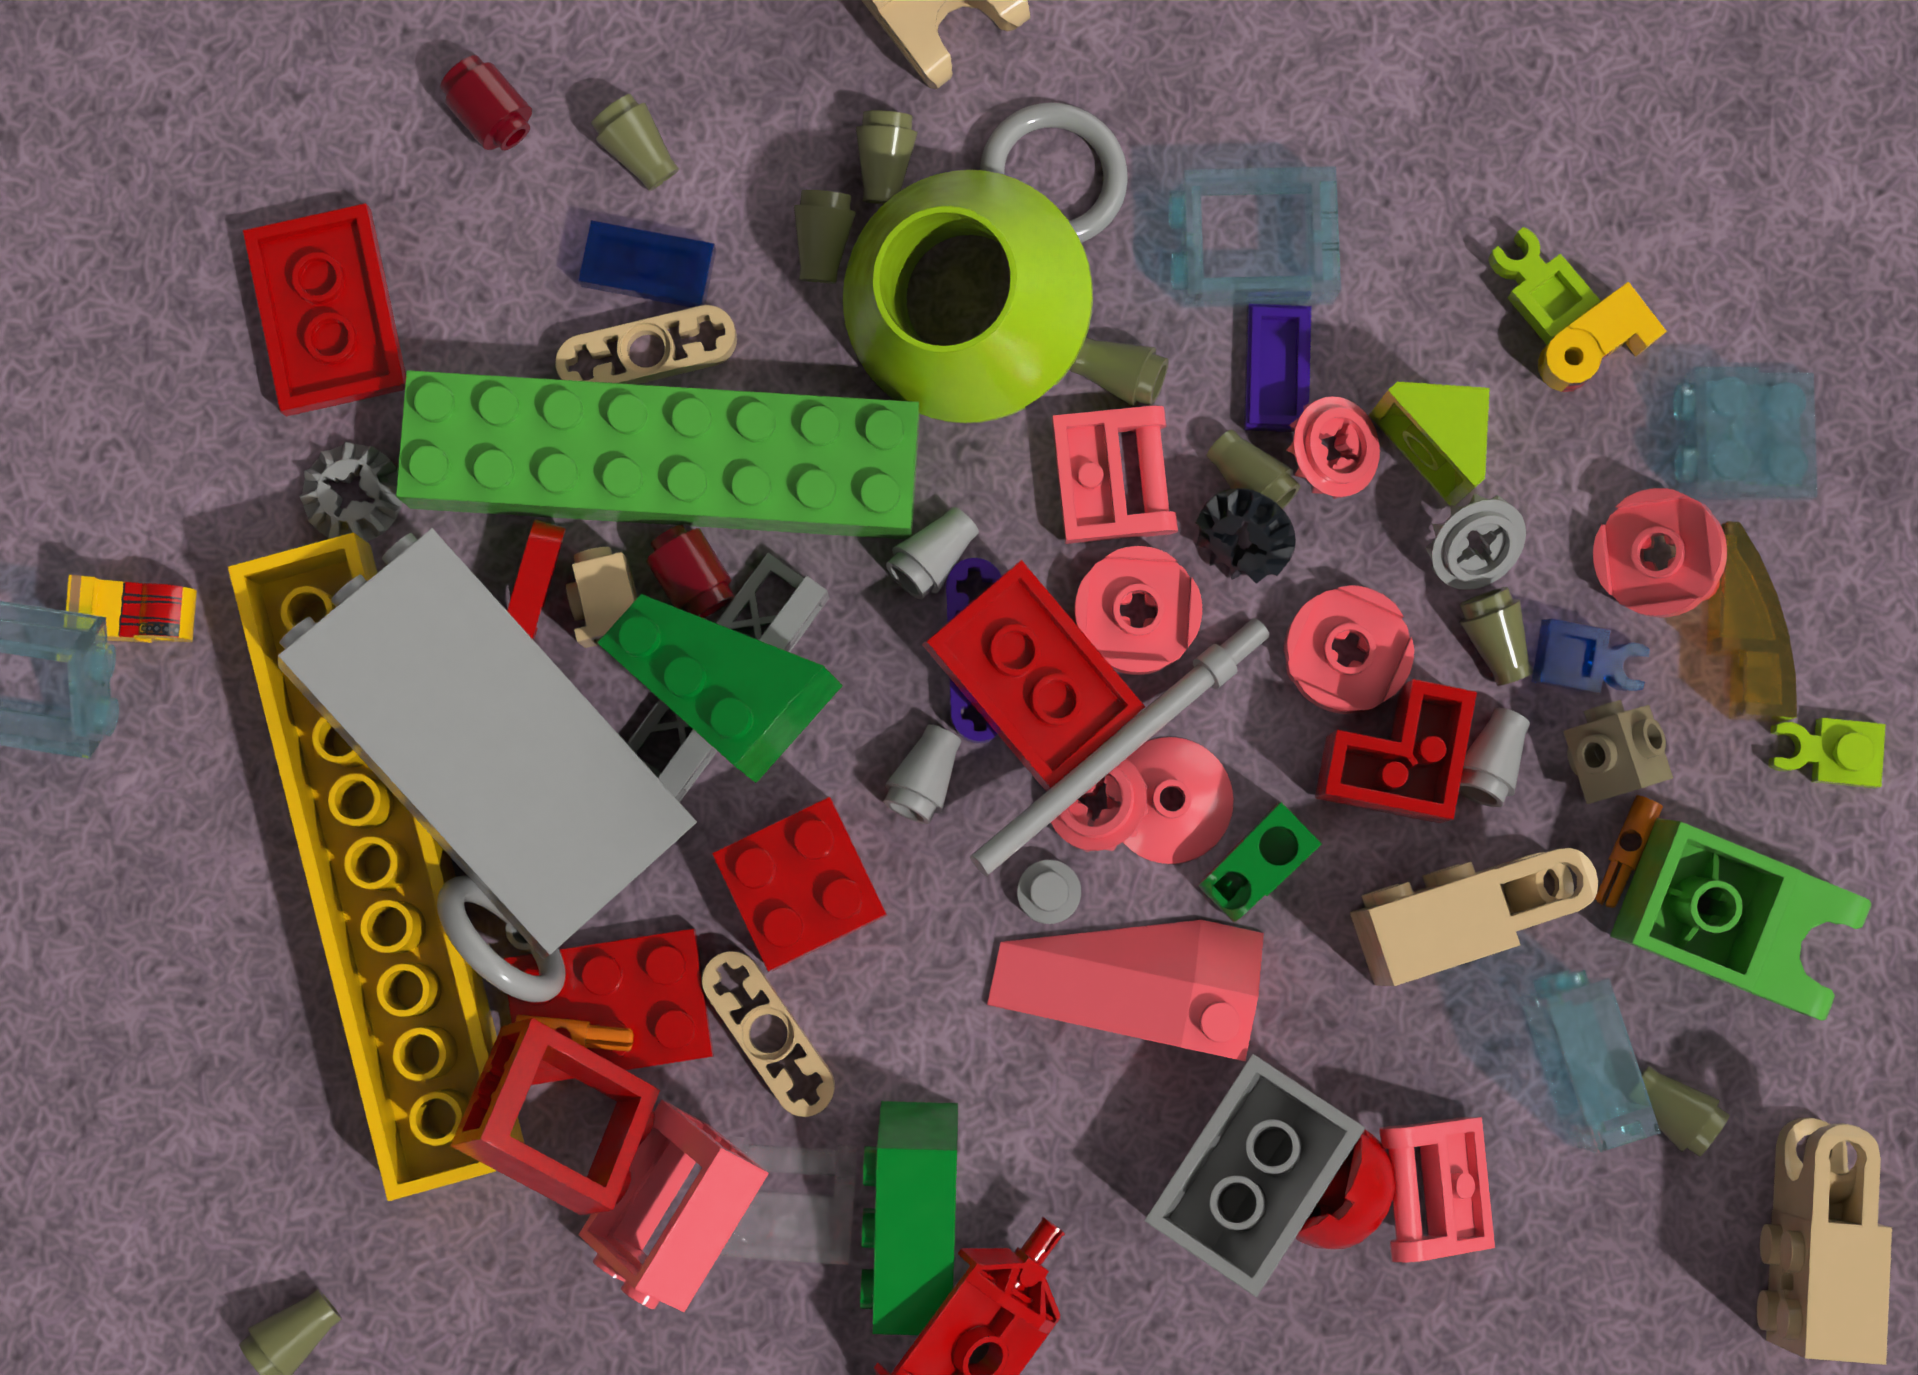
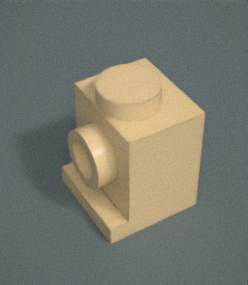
[566,547,638,648]

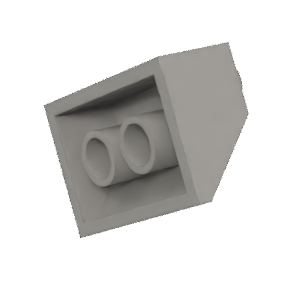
[1145,1054,1366,1298]

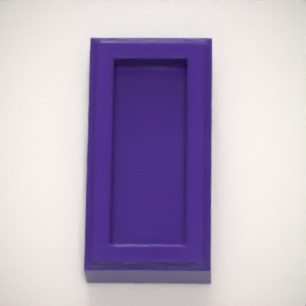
[1244,304,1312,432]

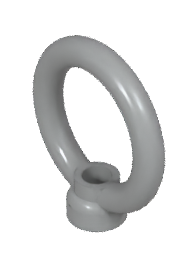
[980,102,1128,250]
[437,875,566,1002]

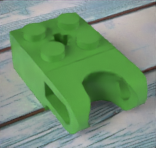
[1610,818,1872,1021]

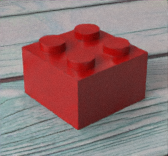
[712,797,888,972]

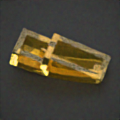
[1706,521,1797,723]

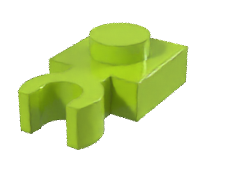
[1488,227,1601,345]
[1768,718,1886,789]

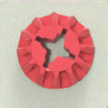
[1286,396,1380,499]
[1051,759,1149,852]

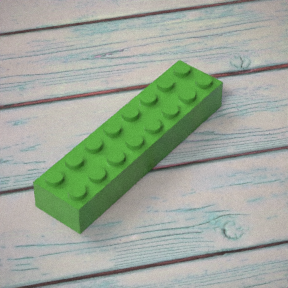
[396,370,920,539]

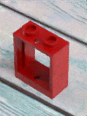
[450,1018,660,1215]

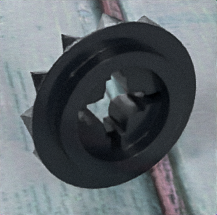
[1195,488,1296,584]

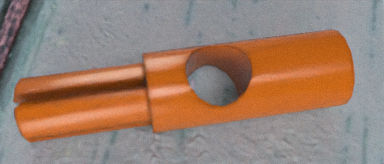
[1595,795,1663,908]
[515,1015,634,1051]

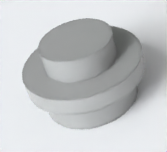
[1017,860,1081,924]

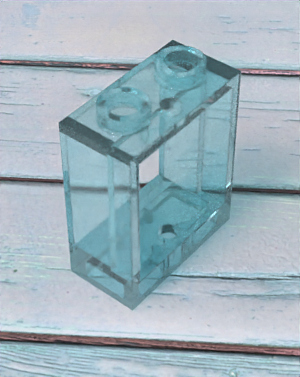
[1169,166,1341,308]
[0,601,119,759]
[1519,969,1661,1153]

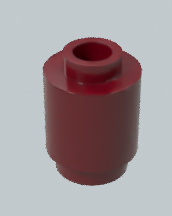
[440,55,532,151]
[646,524,735,618]

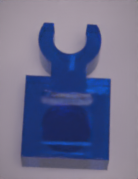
[1532,619,1650,693]

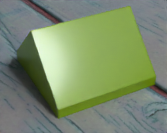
[1369,381,1490,506]

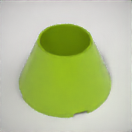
[843,170,1093,424]

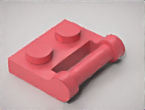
[1052,406,1178,544]
[1379,1117,1495,1263]

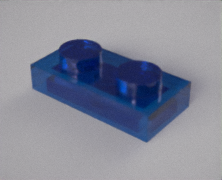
[578,220,716,308]

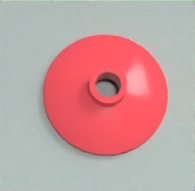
[1107,737,1234,864]

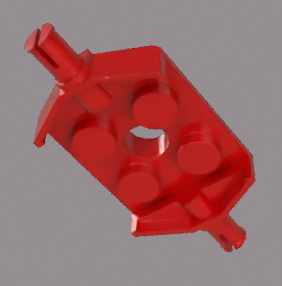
[874,1216,1066,1375]

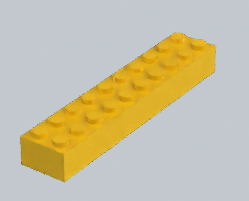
[228,532,525,1201]

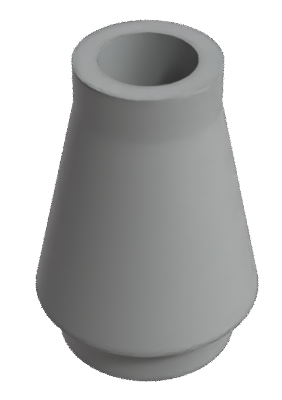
[886,507,979,600]
[1459,708,1530,807]
[883,724,962,824]

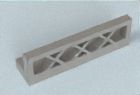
[627,553,830,802]

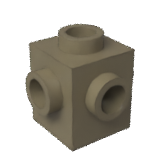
[1563,700,1673,804]

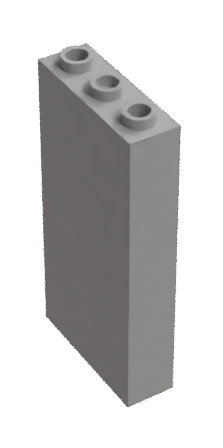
[278,528,697,959]

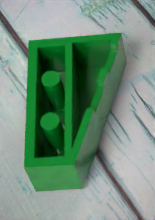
[597,594,843,783]
[860,1101,958,1336]

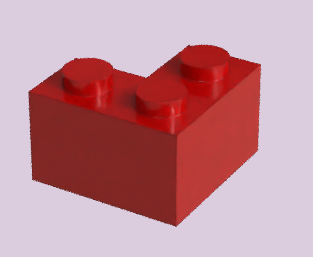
[1315,679,1477,824]

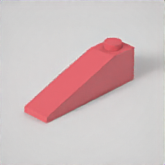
[987,920,1264,1061]

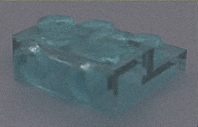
[1673,367,1818,500]

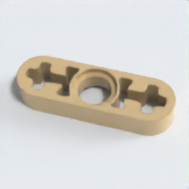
[555,305,737,384]
[702,951,835,1117]

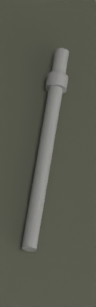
[970,618,1269,876]

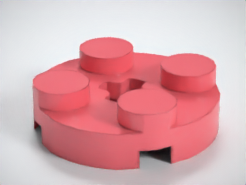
[1593,488,1727,618]
[1074,546,1202,675]
[1284,585,1414,714]

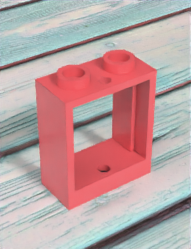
[578,1100,769,1312]

